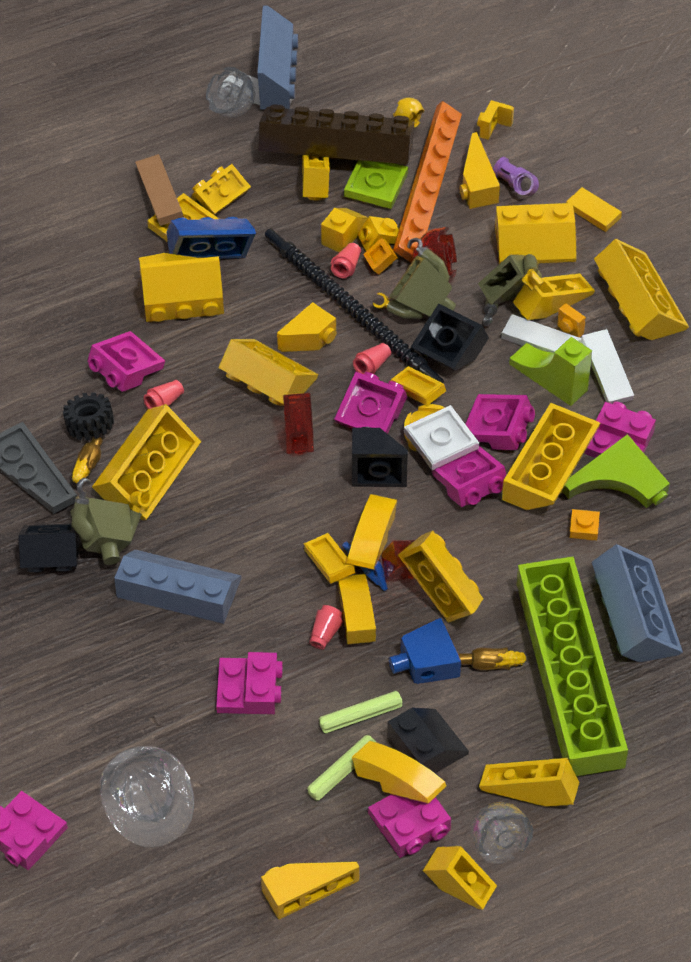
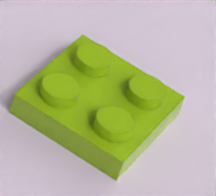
[344,160,408,209]

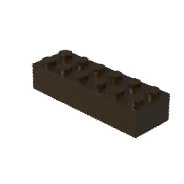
[258,104,415,165]

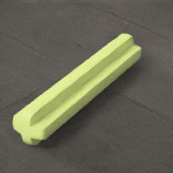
[319,691,402,733]
[307,735,376,801]

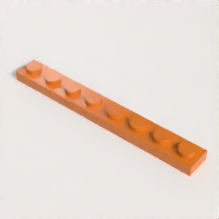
[393,101,462,263]

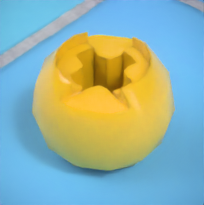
[393,97,424,127]

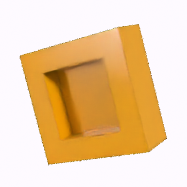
[363,238,398,275]
[557,303,586,338]
[569,509,600,541]

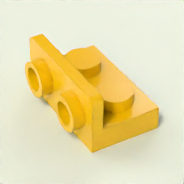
[190,164,251,215]

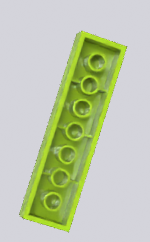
[516,556,628,776]

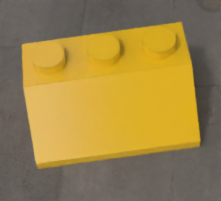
[495,203,576,264]
[140,256,224,322]
[218,339,319,406]
[398,530,484,623]

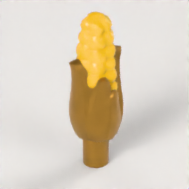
[72,437,103,484]
[458,647,526,670]

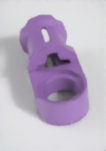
[493,157,539,196]

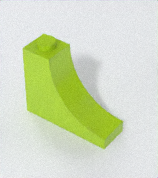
[509,337,592,406]
[562,434,670,508]

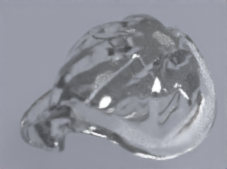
[100,746,194,847]

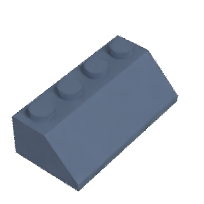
[258,6,298,109]
[592,544,683,662]
[114,550,241,624]

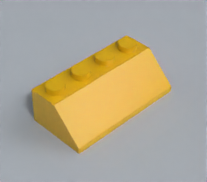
[594,238,689,340]
[502,403,600,510]
[92,404,201,520]

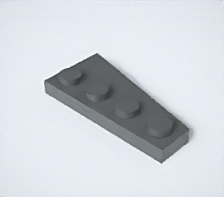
[0,422,77,513]

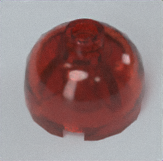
[413,227,457,278]

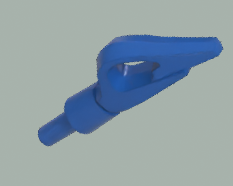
[342,541,388,591]

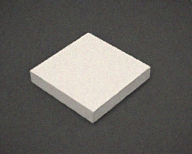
[404,405,479,470]

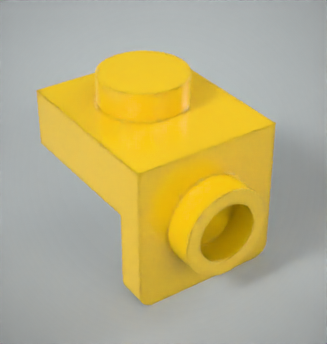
[477,100,514,140]
[358,216,399,251]

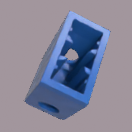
[388,618,461,684]

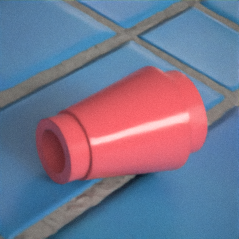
[331,243,361,278]
[353,343,391,374]
[143,380,184,409]
[309,605,343,650]

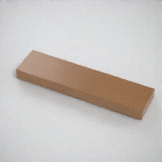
[135,154,184,226]

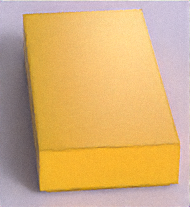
[566,187,622,232]
[390,366,446,406]
[304,533,355,584]

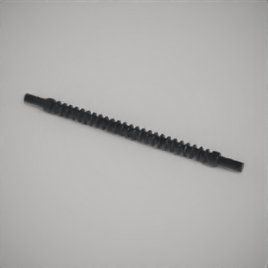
[265,228,444,383]

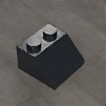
[411,304,489,371]
[352,427,408,487]
[19,524,79,572]
[387,707,469,773]

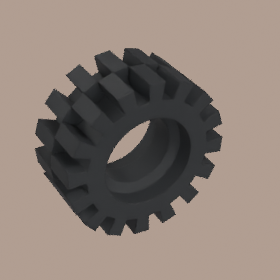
[63,392,114,440]

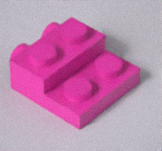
[87,331,165,392]
[334,372,407,434]
[465,394,535,450]
[584,402,656,458]
[432,446,506,507]
[216,652,283,714]
[0,791,68,870]
[368,794,451,858]

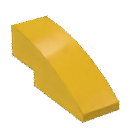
[347,494,397,569]
[338,574,376,644]
[352,741,446,803]

